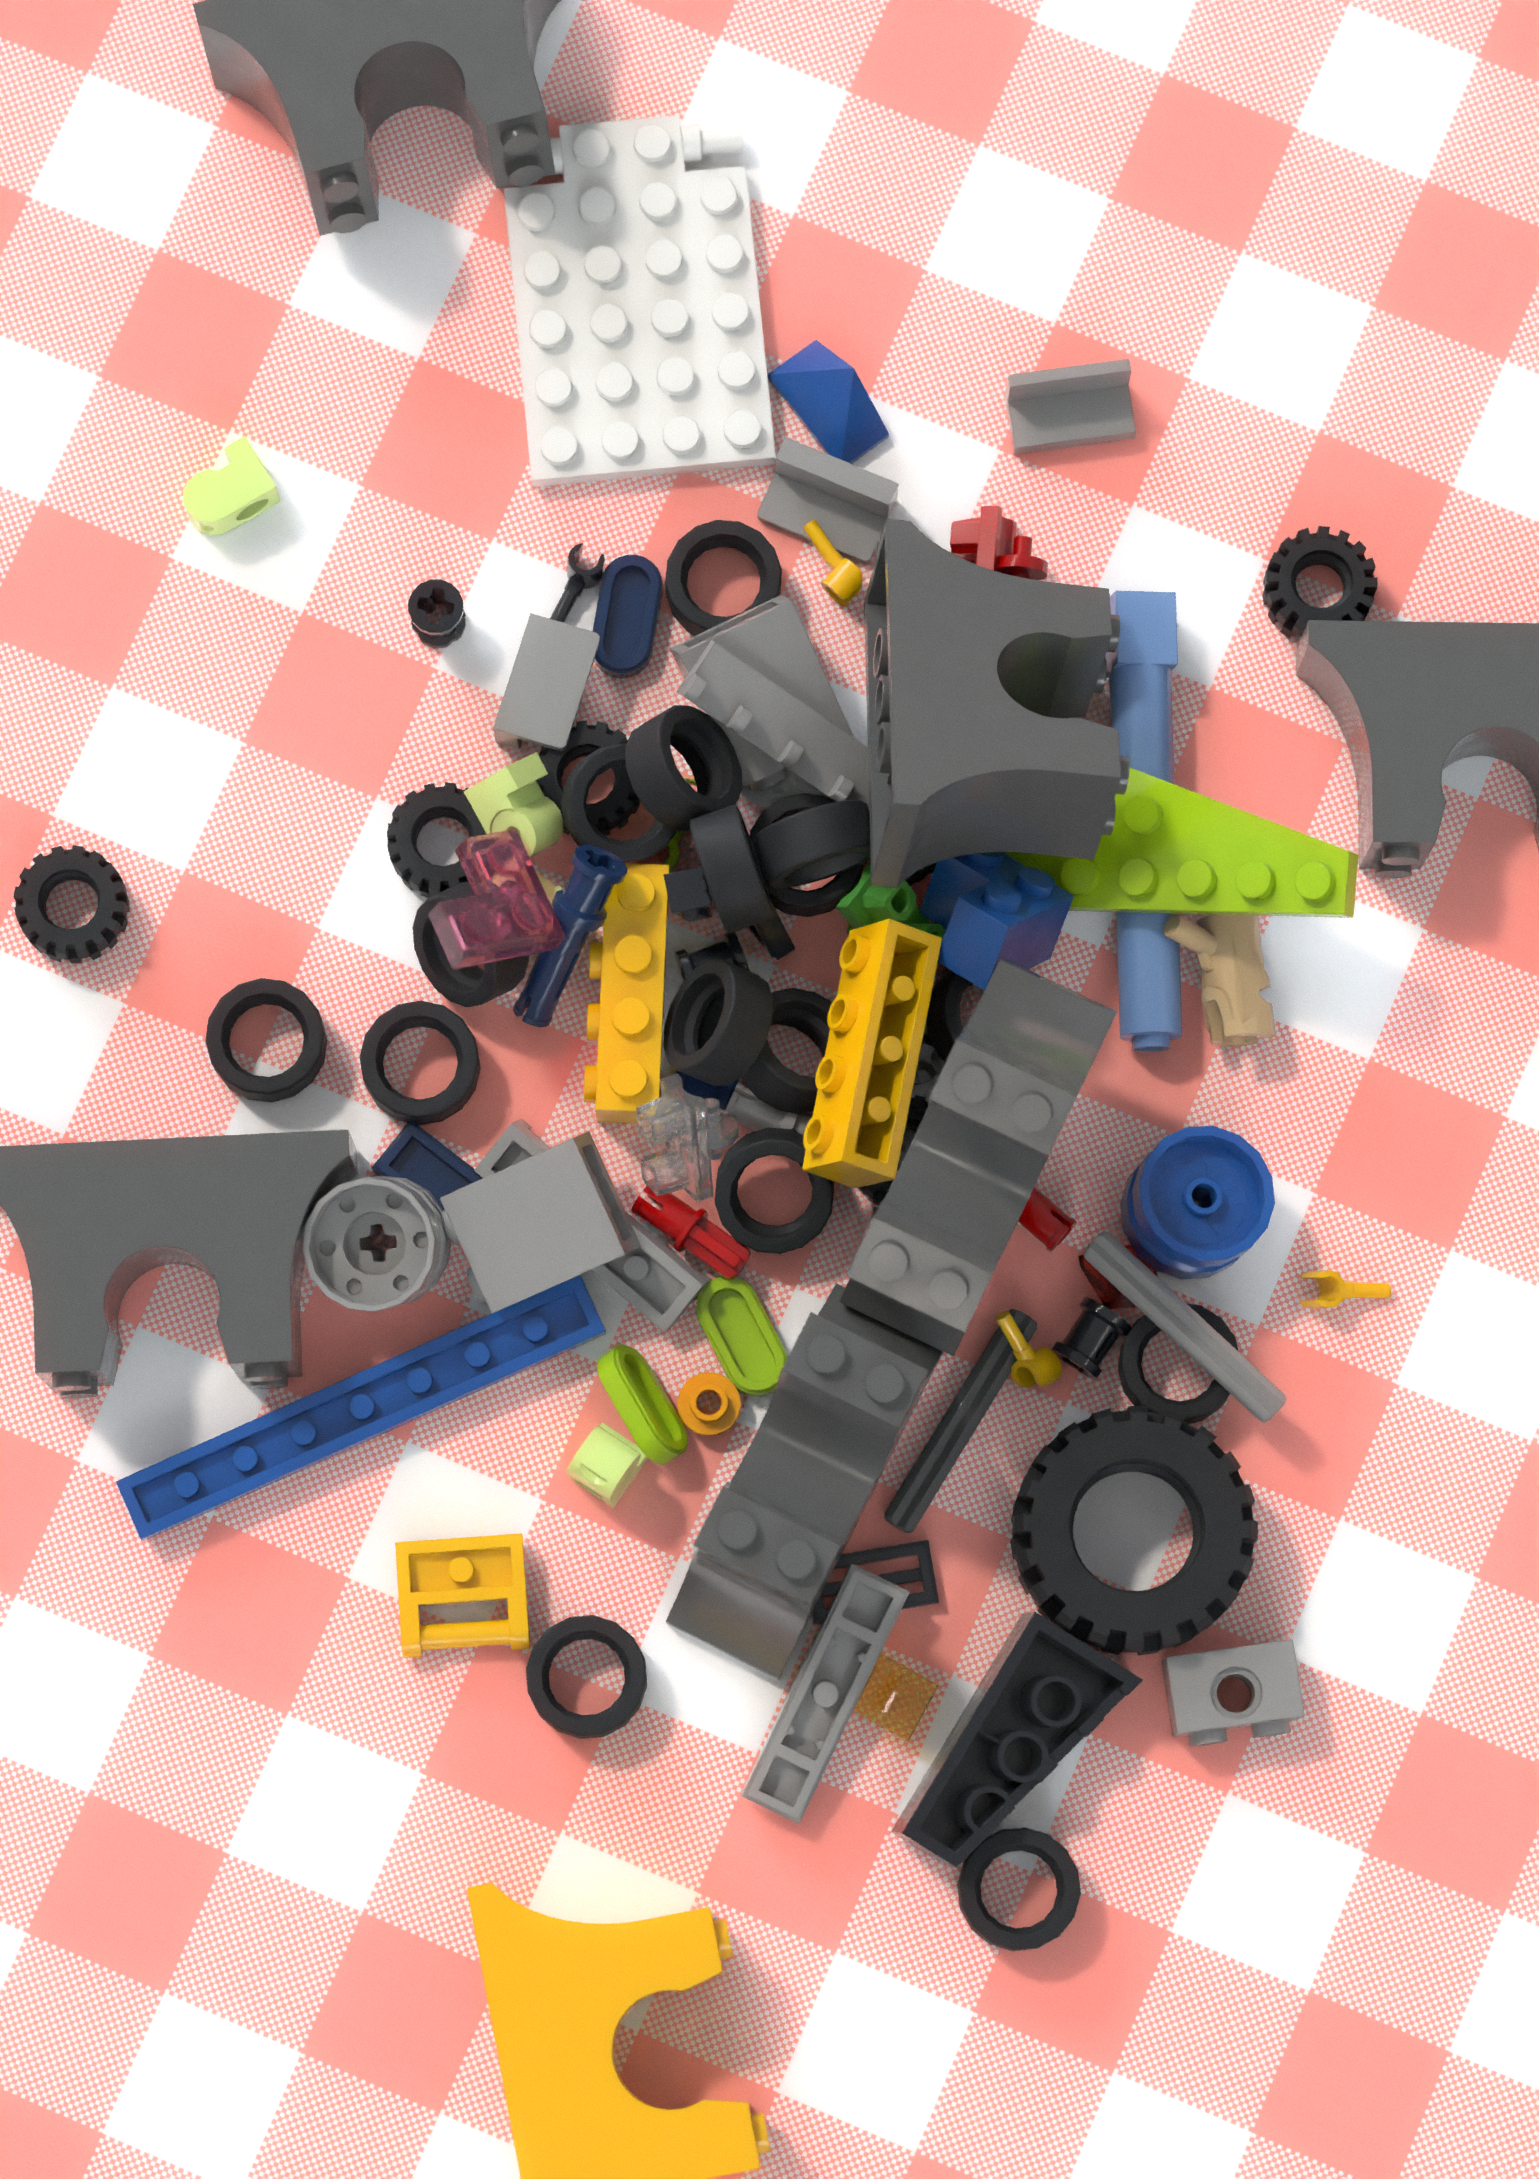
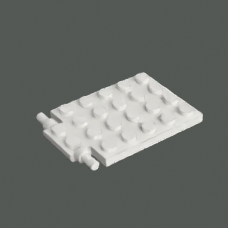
[504,115,776,487]

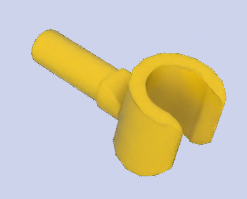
[803,519,863,606]
[1300,1270,1391,1309]
[995,1310,1062,1388]

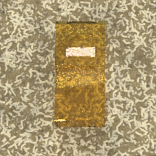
[791,1623,939,1742]

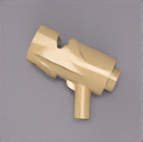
[1164,914,1276,1047]

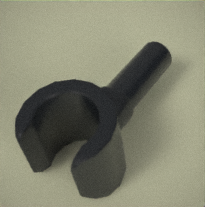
[549,543,605,623]

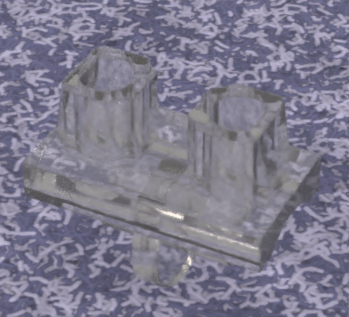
[636,1073,739,1202]

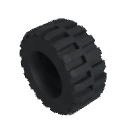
[1010,1406,1258,1656]

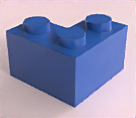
[919,852,1074,991]

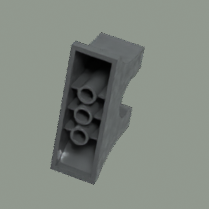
[192,0,561,236]
[864,518,1129,888]
[1296,620,1539,879]
[839,957,1117,1356]
[0,1129,358,1399]
[665,1283,943,1680]

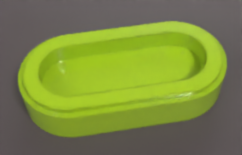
[696,1277,787,1397]
[597,1344,688,1465]

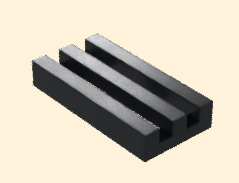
[812,1540,939,1624]

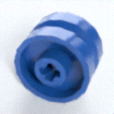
[1120,1126,1275,1280]

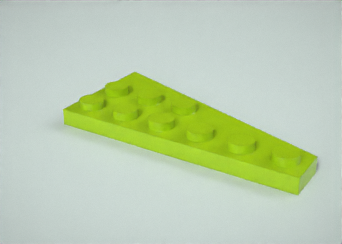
[1005,767,1358,918]

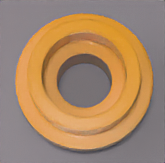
[677,1372,741,1436]

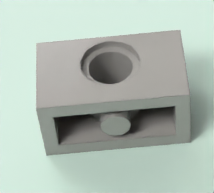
[1161,1639,1305,1747]

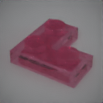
[428,829,566,970]

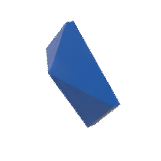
[767,340,889,464]

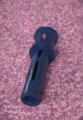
[513,845,627,1027]

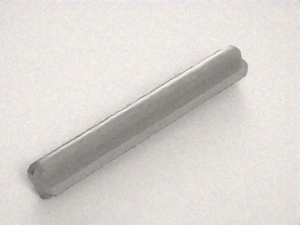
[1083,1231,1287,1423]

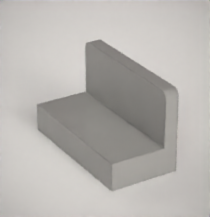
[1005,359,1136,455]
[758,437,899,564]
[493,613,600,751]

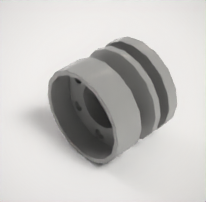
[303,1176,452,1312]

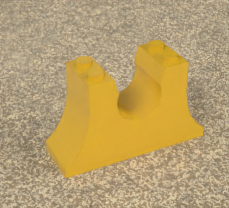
[467,1883,771,2179]

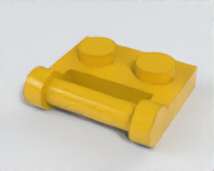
[395,1533,530,1658]

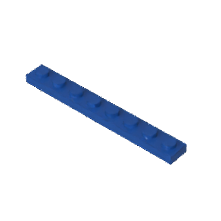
[115,1275,606,1542]

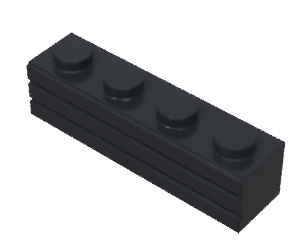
[663,866,716,922]

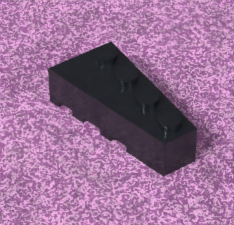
[891,1612,1143,1867]

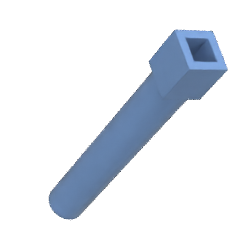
[1105,590,1182,1052]

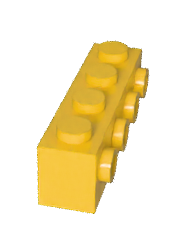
[584,863,669,1125]
[802,919,942,1188]

